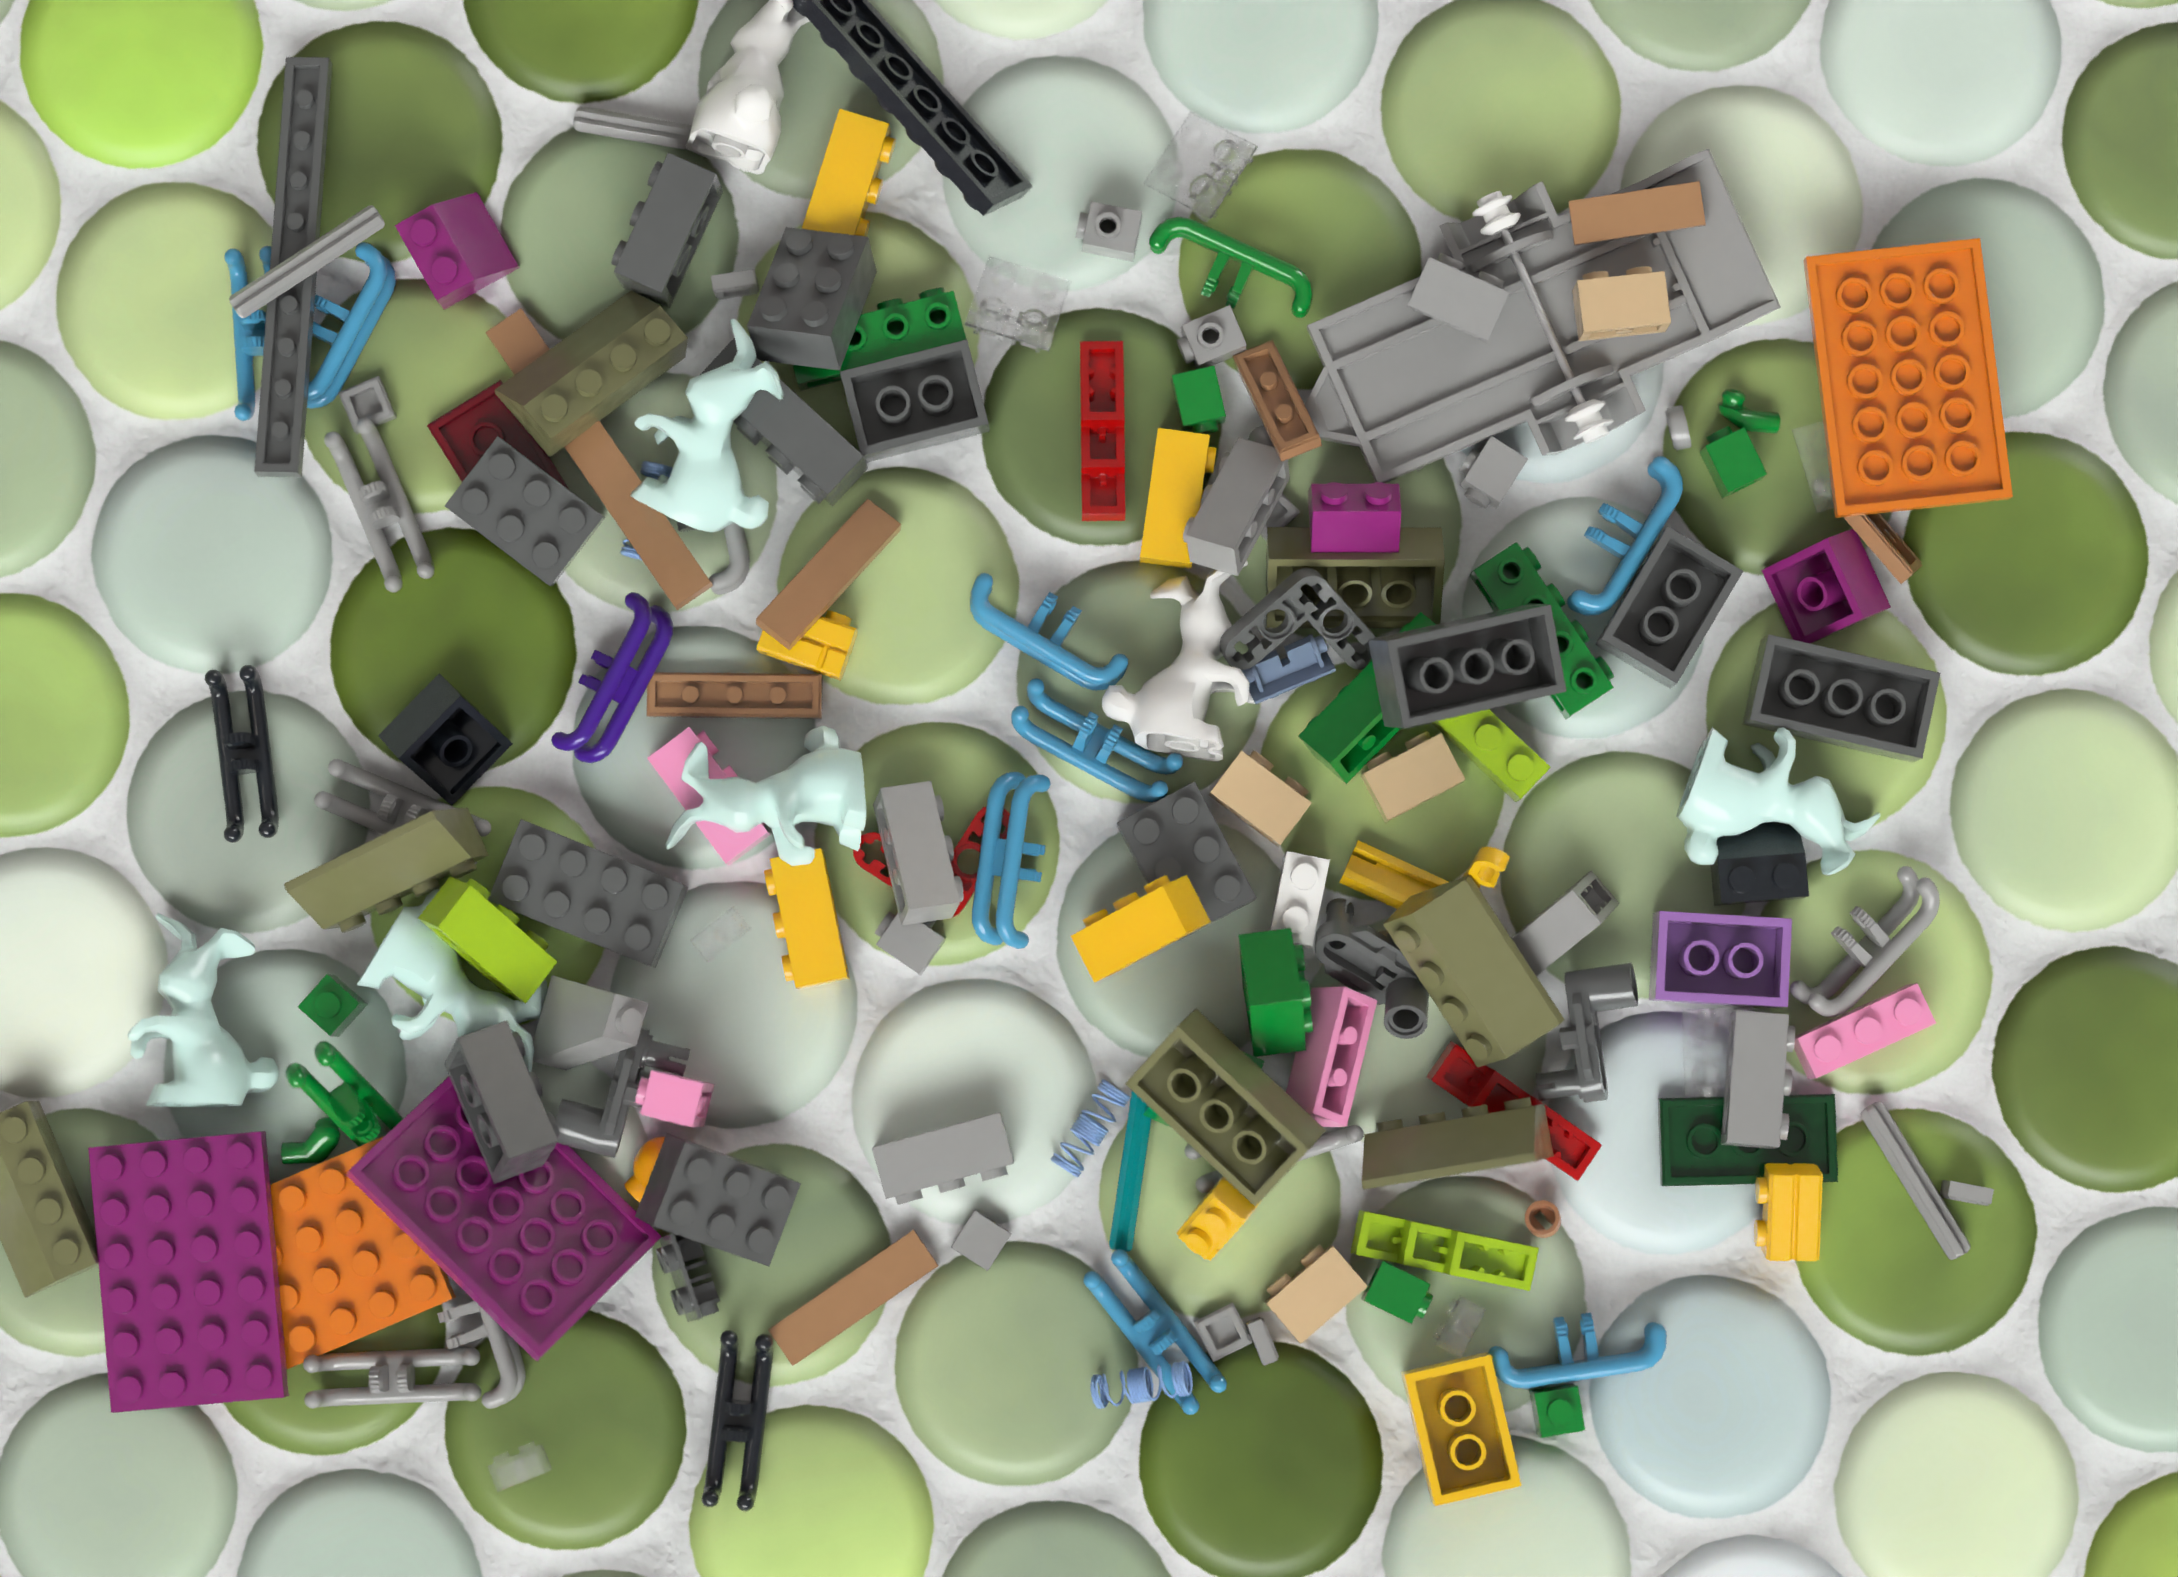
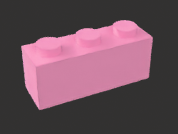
[647,727,771,865]
[1794,983,1936,1079]
[1286,986,1377,1127]
[636,1071,715,1127]

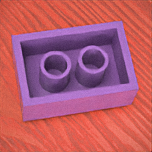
[1649,911,1792,1008]

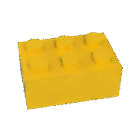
[1401,1352,1522,1506]

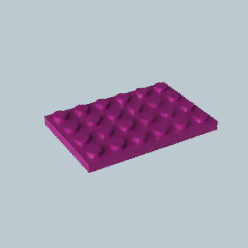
[347,1076,662,1361]
[88,1131,289,1413]

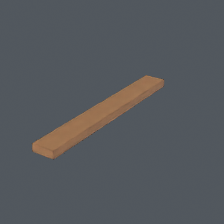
[485,309,713,610]

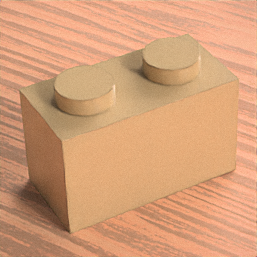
[1572,266,1671,341]
[1361,731,1466,823]
[1209,750,1312,847]
[1264,1244,1368,1344]

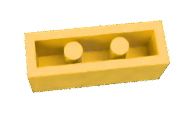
[801,108,896,237]
[1140,428,1217,569]
[764,848,850,989]
[1071,875,1211,983]

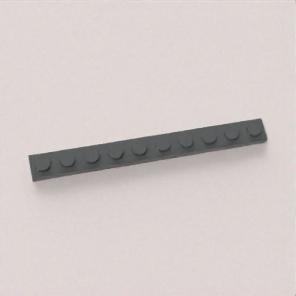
[254,57,332,477]

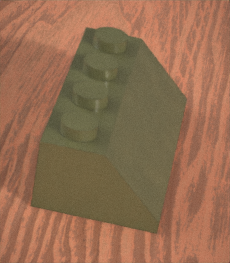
[495,291,688,457]
[1266,527,1445,628]
[284,808,489,933]
[1383,875,1565,1067]
[1125,1008,1326,1206]
[1361,1097,1554,1190]
[0,1101,99,1298]

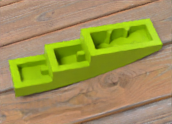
[1350,1210,1539,1291]

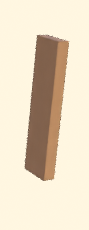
[756,499,901,650]
[647,672,823,719]
[768,1230,939,1366]

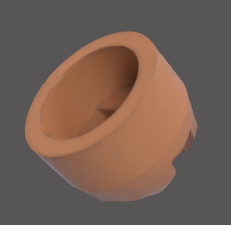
[1525,1200,1561,1238]

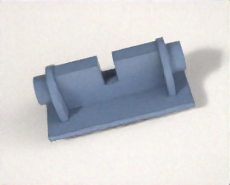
[1241,634,1336,704]

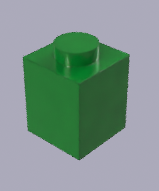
[1171,366,1226,434]
[1699,426,1767,498]
[297,974,368,1037]
[1361,1260,1433,1324]
[1529,1383,1586,1438]

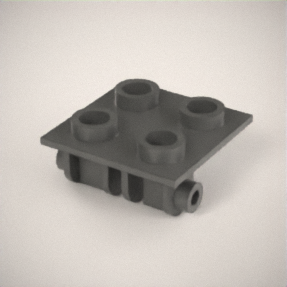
[656,1233,720,1322]

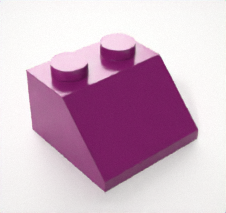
[395,192,520,310]
[1308,482,1401,552]
[1761,529,1891,644]

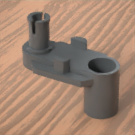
[1315,898,1429,1039]
[1536,963,1638,1103]
[556,1028,690,1158]

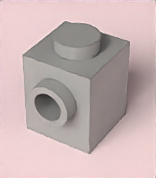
[1076,201,1142,262]
[1177,305,1247,369]
[1459,436,1528,509]
[875,912,946,975]

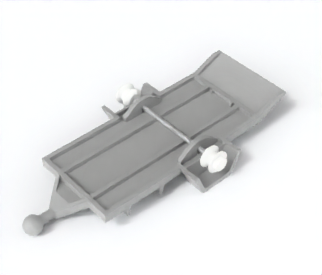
[1248,149,1781,483]

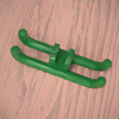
[1149,216,1313,318]
[285,1041,403,1147]

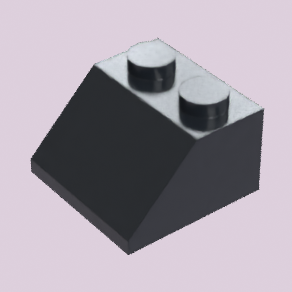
[378,673,513,806]
[1710,822,1809,906]

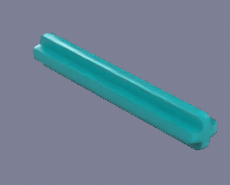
[1109,1091,1151,1252]

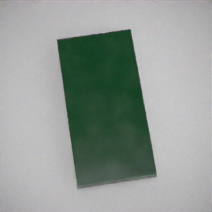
[1658,1094,1838,1186]

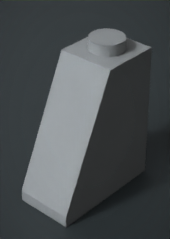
[1512,871,1619,976]
[533,975,649,1070]

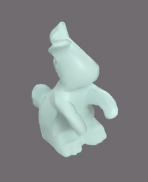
[630,319,783,532]
[665,726,866,866]
[1676,727,1881,875]
[357,889,548,1073]
[128,913,279,1107]

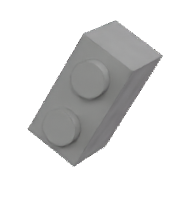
[1407,253,1510,342]

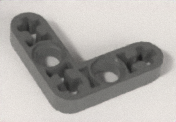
[1220,568,1376,670]

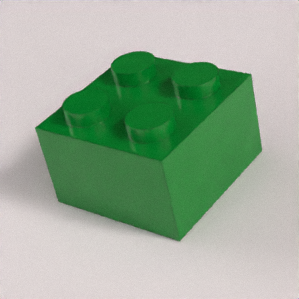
[1238,928,1313,1057]

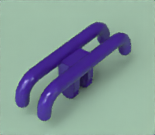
[551,592,673,763]

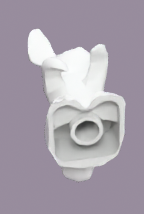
[685,0,810,174]
[1102,561,1255,762]

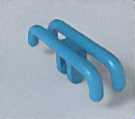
[307,242,396,409]
[224,246,271,421]
[1567,456,1683,616]
[970,573,1129,691]
[1011,678,1183,802]
[972,772,1051,949]
[1083,1249,1227,1415]
[1488,1312,1667,1389]

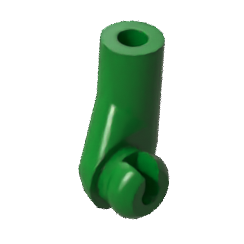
[1718,389,1781,434]
[281,1117,341,1164]

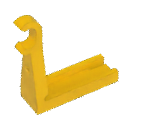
[1339,840,1510,909]

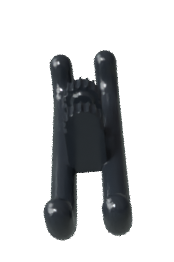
[205,665,279,843]
[701,1330,773,1511]

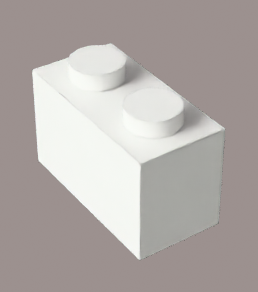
[1269,851,1330,948]

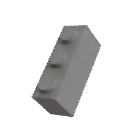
[1183,437,1290,576]
[873,781,963,926]
[1721,1010,1795,1149]
[872,1112,1014,1205]

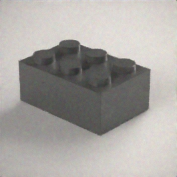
[611,153,723,308]
[747,227,877,371]
[840,340,990,463]
[445,436,605,586]
[1595,526,1743,688]
[1117,782,1257,941]
[444,1020,560,1184]
[635,1133,801,1267]

